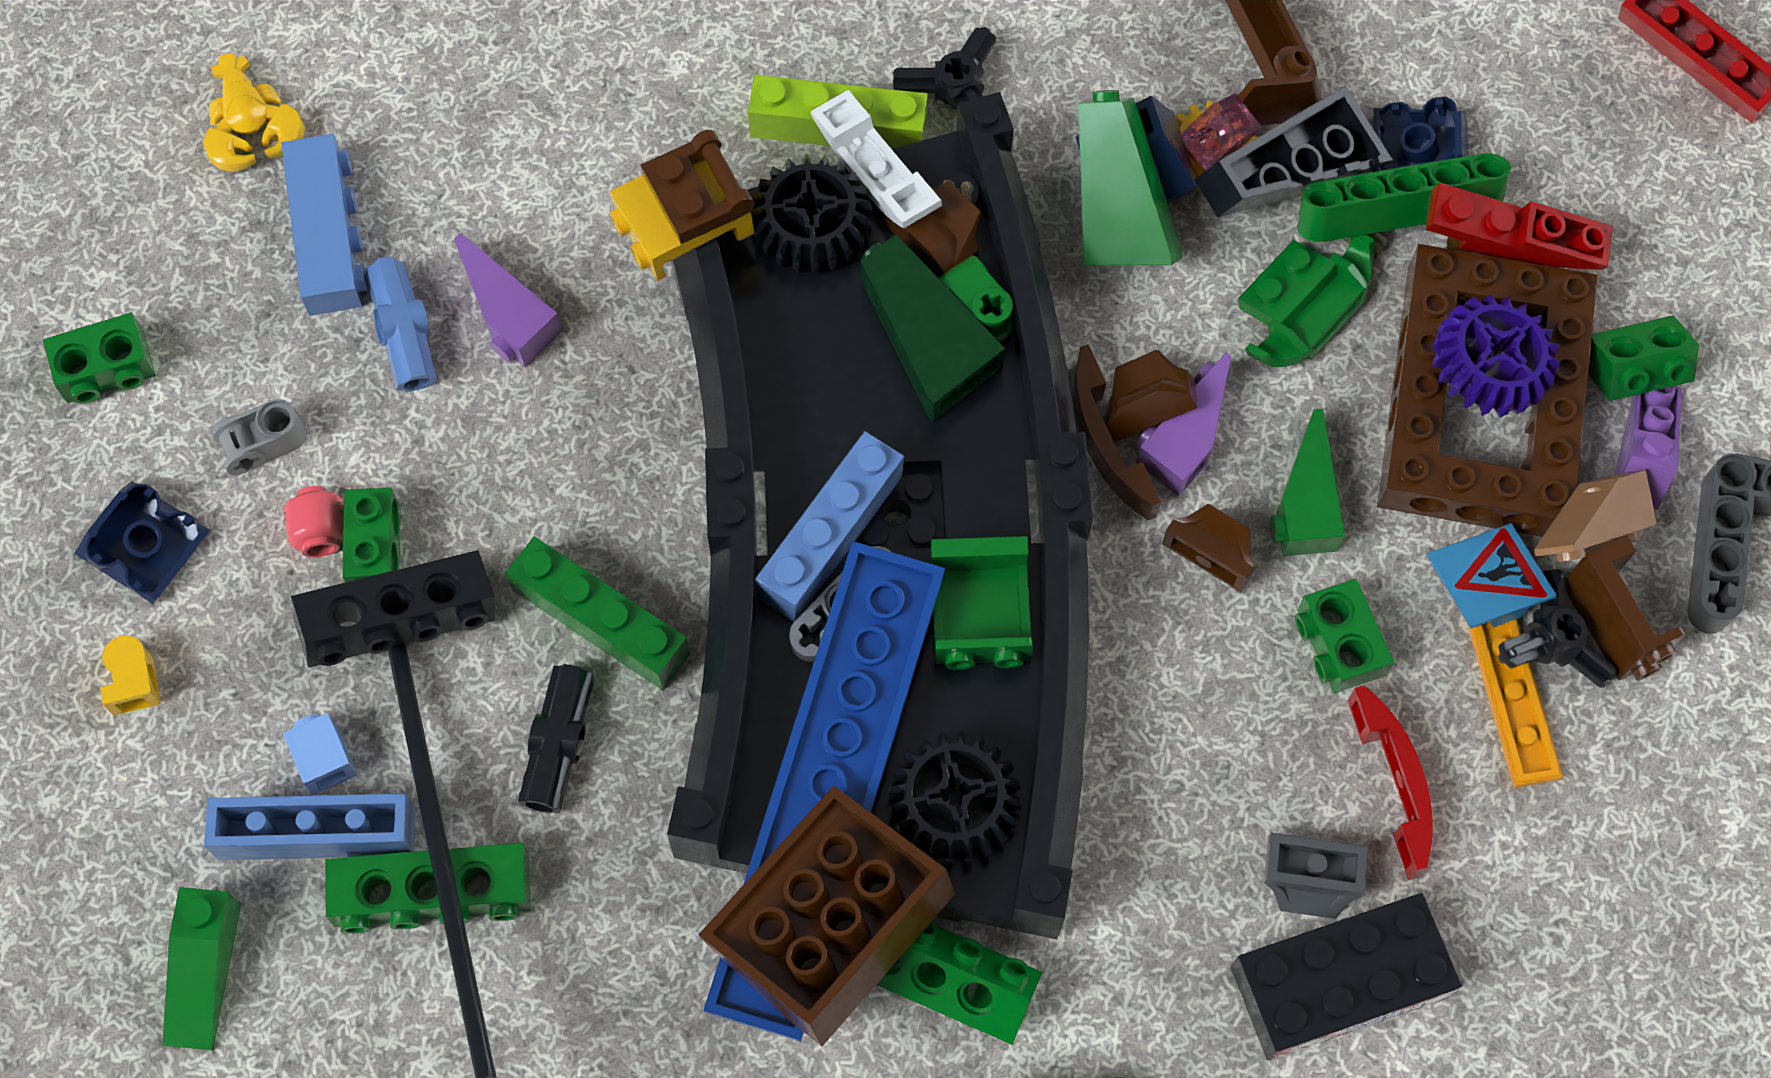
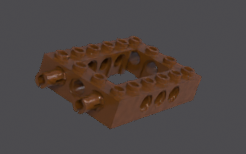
[1377,237,1598,537]

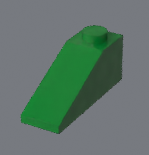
[1270,409,1345,556]
[162,887,241,1051]

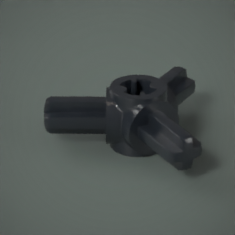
[893,27,996,110]
[1498,569,1617,688]

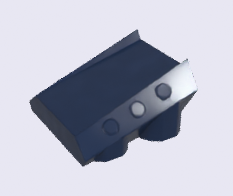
[1373,96,1468,172]
[74,481,210,604]

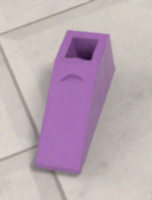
[1136,352,1231,496]
[1615,386,1682,510]

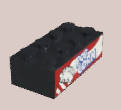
[1230,893,1462,1061]

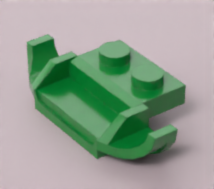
[1238,235,1375,367]

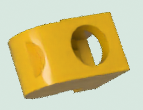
[100,635,161,716]

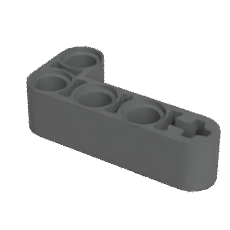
[1688,453,1771,634]

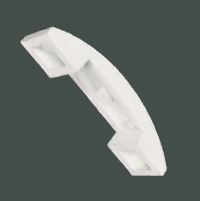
[811,90,942,228]

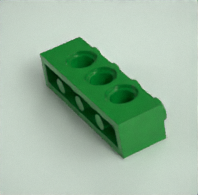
[325,843,531,934]
[876,922,1043,1045]

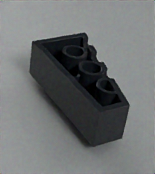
[1194,85,1393,217]

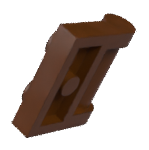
[640,130,755,244]

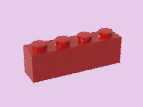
[1618,0,1771,124]

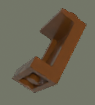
[1566,535,1686,681]

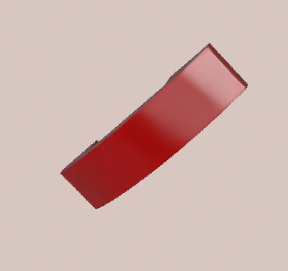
[1347,685,1433,880]

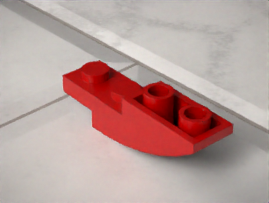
[1426,183,1613,270]

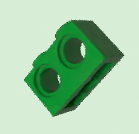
[42,312,156,404]
[1588,315,1699,401]
[342,487,401,583]
[1295,578,1394,694]

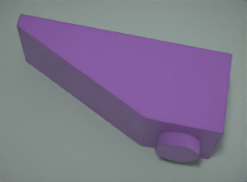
[454,233,562,367]

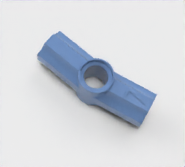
[365,256,436,393]

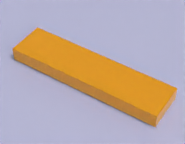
[1467,619,1563,789]

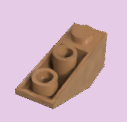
[1534,470,1657,562]

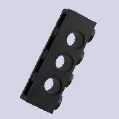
[291,550,495,668]

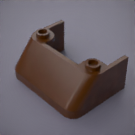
[1216,0,1322,129]

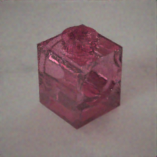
[1180,93,1262,171]

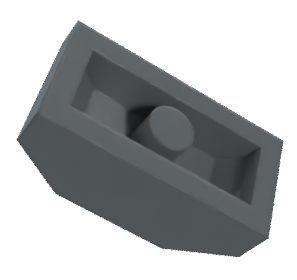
[1264,832,1368,919]

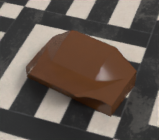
[884,181,981,277]
[1106,350,1197,442]
[1162,504,1254,593]

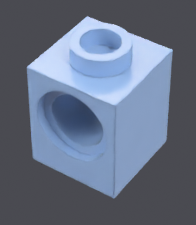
[283,713,358,795]

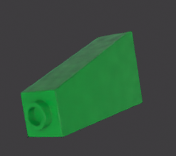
[1078,90,1182,266]

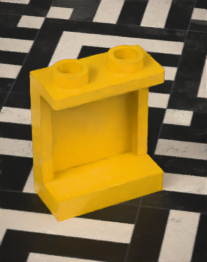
[609,160,754,281]

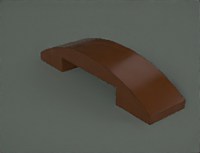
[1074,344,1161,520]

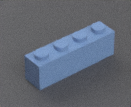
[281,133,369,316]
[755,431,904,622]
[204,793,416,860]

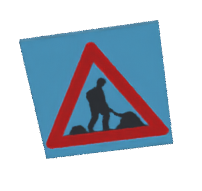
[1427,523,1557,629]

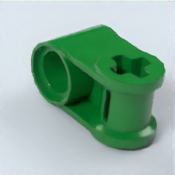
[938,255,1013,344]

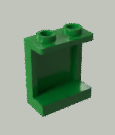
[931,536,1034,670]

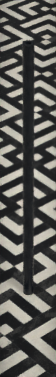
[387,610,497,1078]

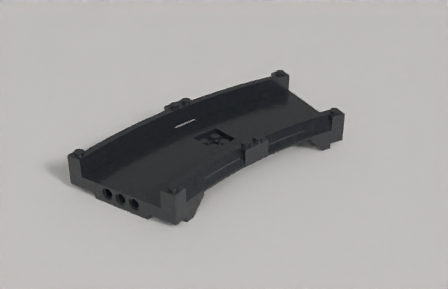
[667,92,1093,940]

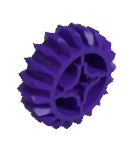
[1432,294,1560,418]

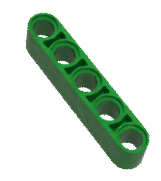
[1297,153,1511,242]

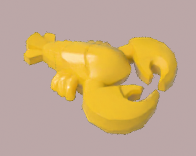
[203,52,305,173]

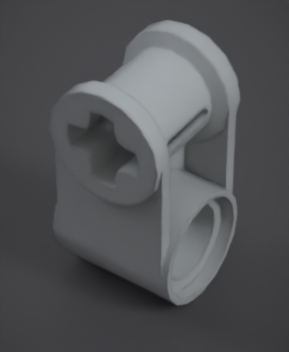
[211,399,307,475]

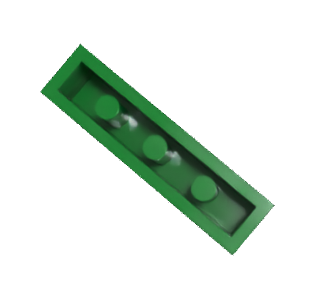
[505,536,690,691]

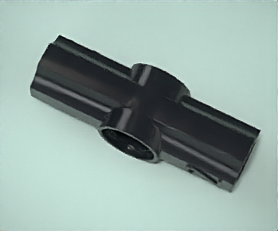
[518,664,594,814]

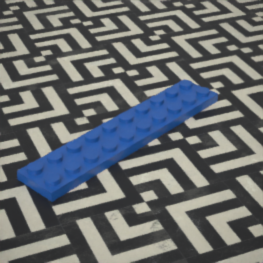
[703,541,945,1042]

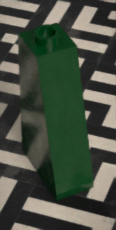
[861,234,1005,422]

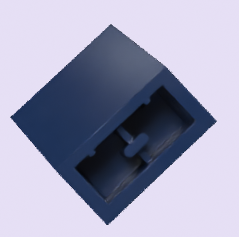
[1075,95,1199,204]

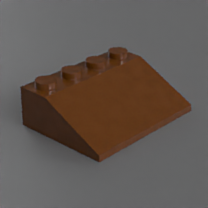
[698,785,956,1047]

